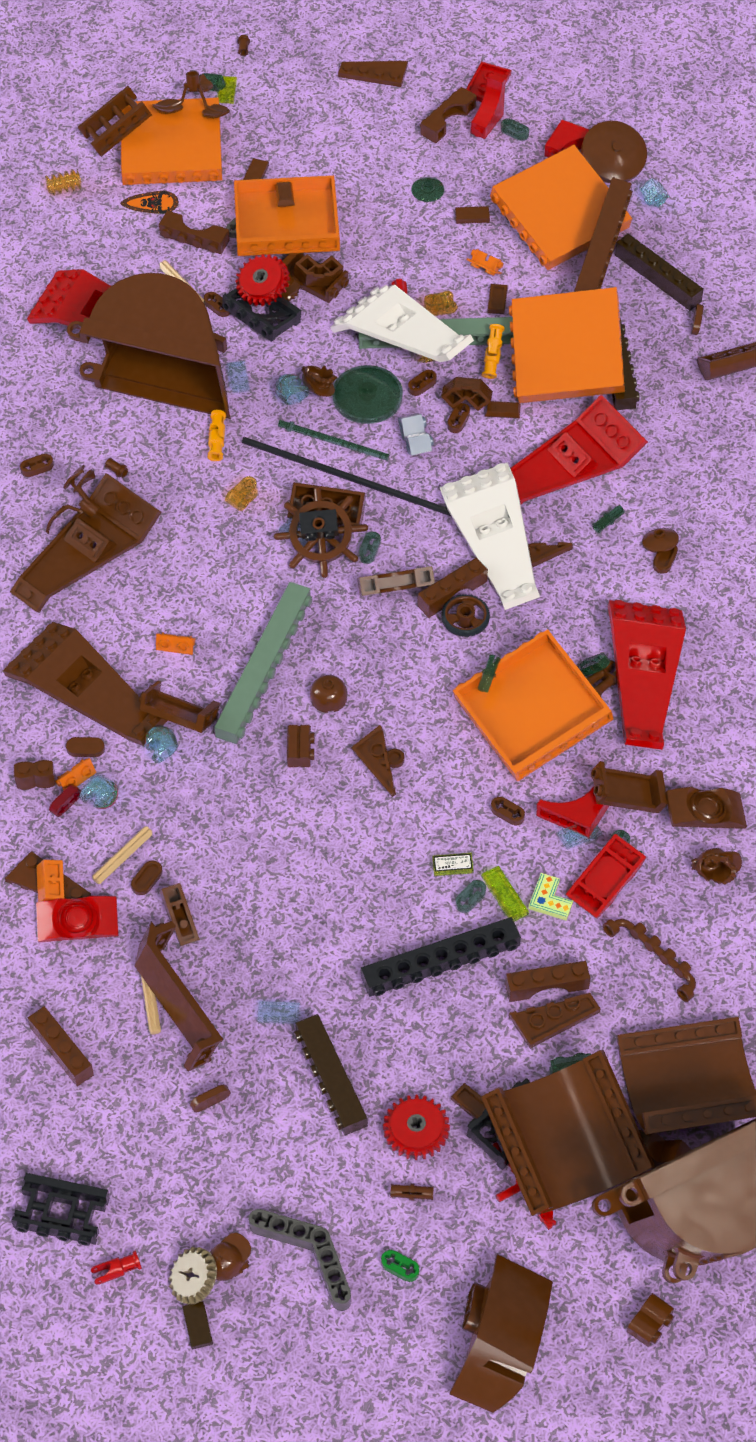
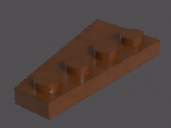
[338,61,408,87]
[5,851,91,899]
[509,993,601,1049]

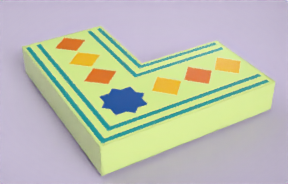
[529,873,573,921]

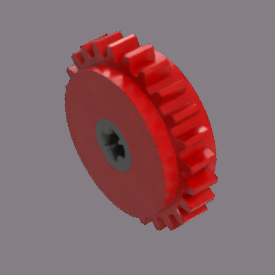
[235,254,290,307]
[383,1095,450,1160]

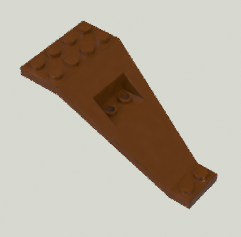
[10,473,162,613]
[3,622,168,746]

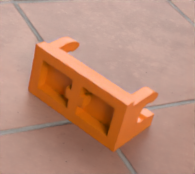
[37,860,64,902]

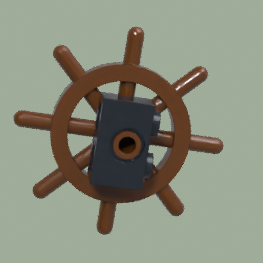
[274,487,368,578]

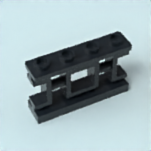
[11,1173,110,1246]

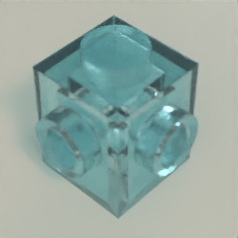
[640,178,670,208]

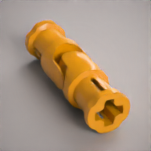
[481,324,505,379]
[207,410,226,461]

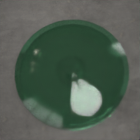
[332,365,403,424]

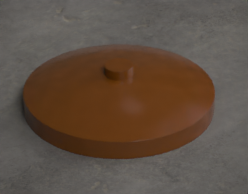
[581,120,647,183]

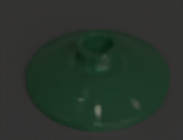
[411,177,445,202]

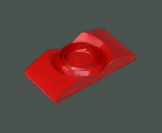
[565,834,647,919]
[36,896,119,942]

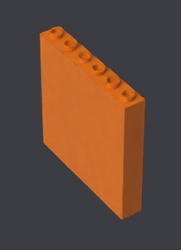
[121,97,222,185]
[490,145,632,270]
[234,175,340,256]
[509,287,625,403]
[453,629,614,782]

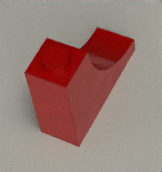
[471,73,505,139]
[544,120,590,158]
[536,786,609,839]

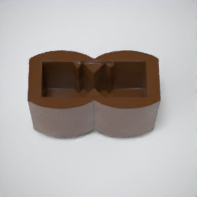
[14,760,56,790]
[627,1293,675,1347]

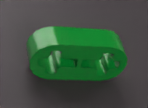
[381,1250,419,1282]

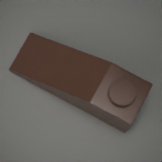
[159,883,200,946]

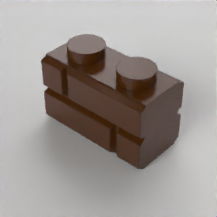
[287,725,315,767]

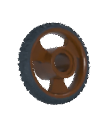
[441,594,490,637]

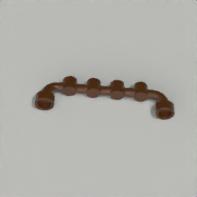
[602,919,696,1002]

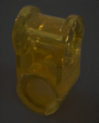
[424,291,458,316]
[225,476,258,511]

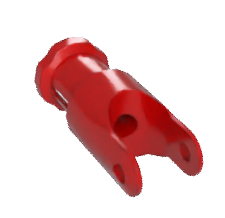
[91,1251,142,1285]

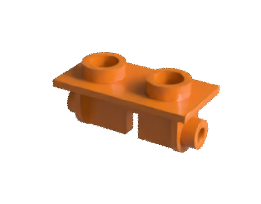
[466,249,504,276]
[156,632,196,655]
[55,758,97,791]

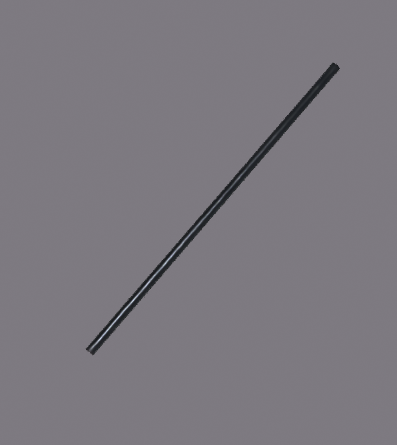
[242,437,452,517]

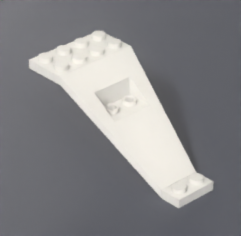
[330,285,474,362]
[440,462,540,610]

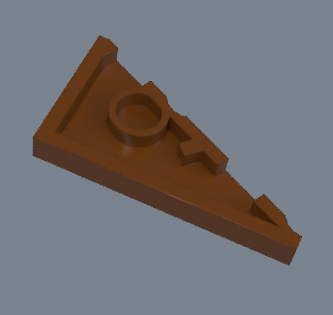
[528,542,573,568]
[351,725,396,797]

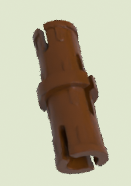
[390,1183,434,1201]

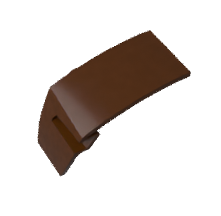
[449,1254,553,1413]

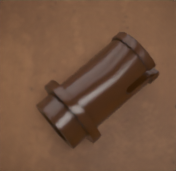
[237,35,250,56]
[105,458,128,478]

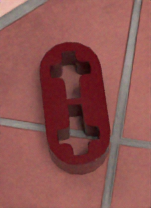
[49,784,82,817]

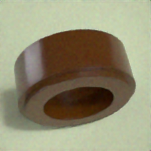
[388,749,405,768]

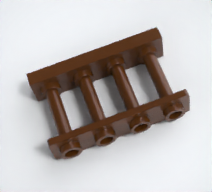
[78,86,152,157]

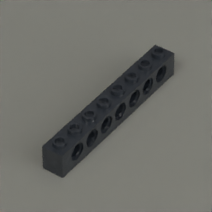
[361,917,521,997]

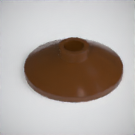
[642,528,679,553]

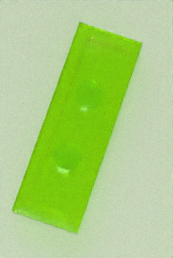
[481,866,529,922]

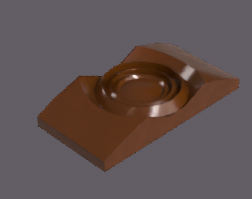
[665,787,747,829]

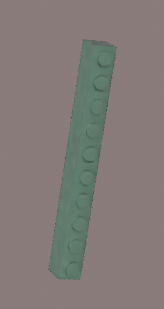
[358,317,514,349]
[214,582,312,744]

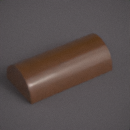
[697,342,756,381]
[287,482,366,526]

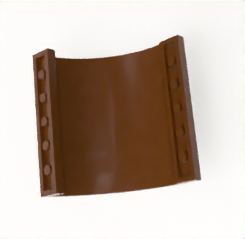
[616,1016,756,1134]
[481,1050,655,1216]

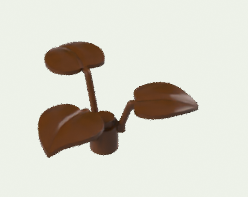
[152,71,230,118]
[46,465,100,535]

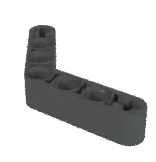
[249,1209,351,1311]

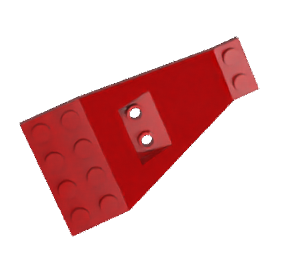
[27,269,111,329]
[510,395,648,505]
[608,600,686,750]

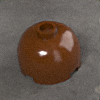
[310,675,348,713]

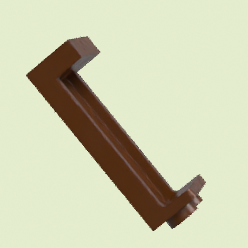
[283,253,349,303]
[139,681,220,733]
[591,761,667,813]

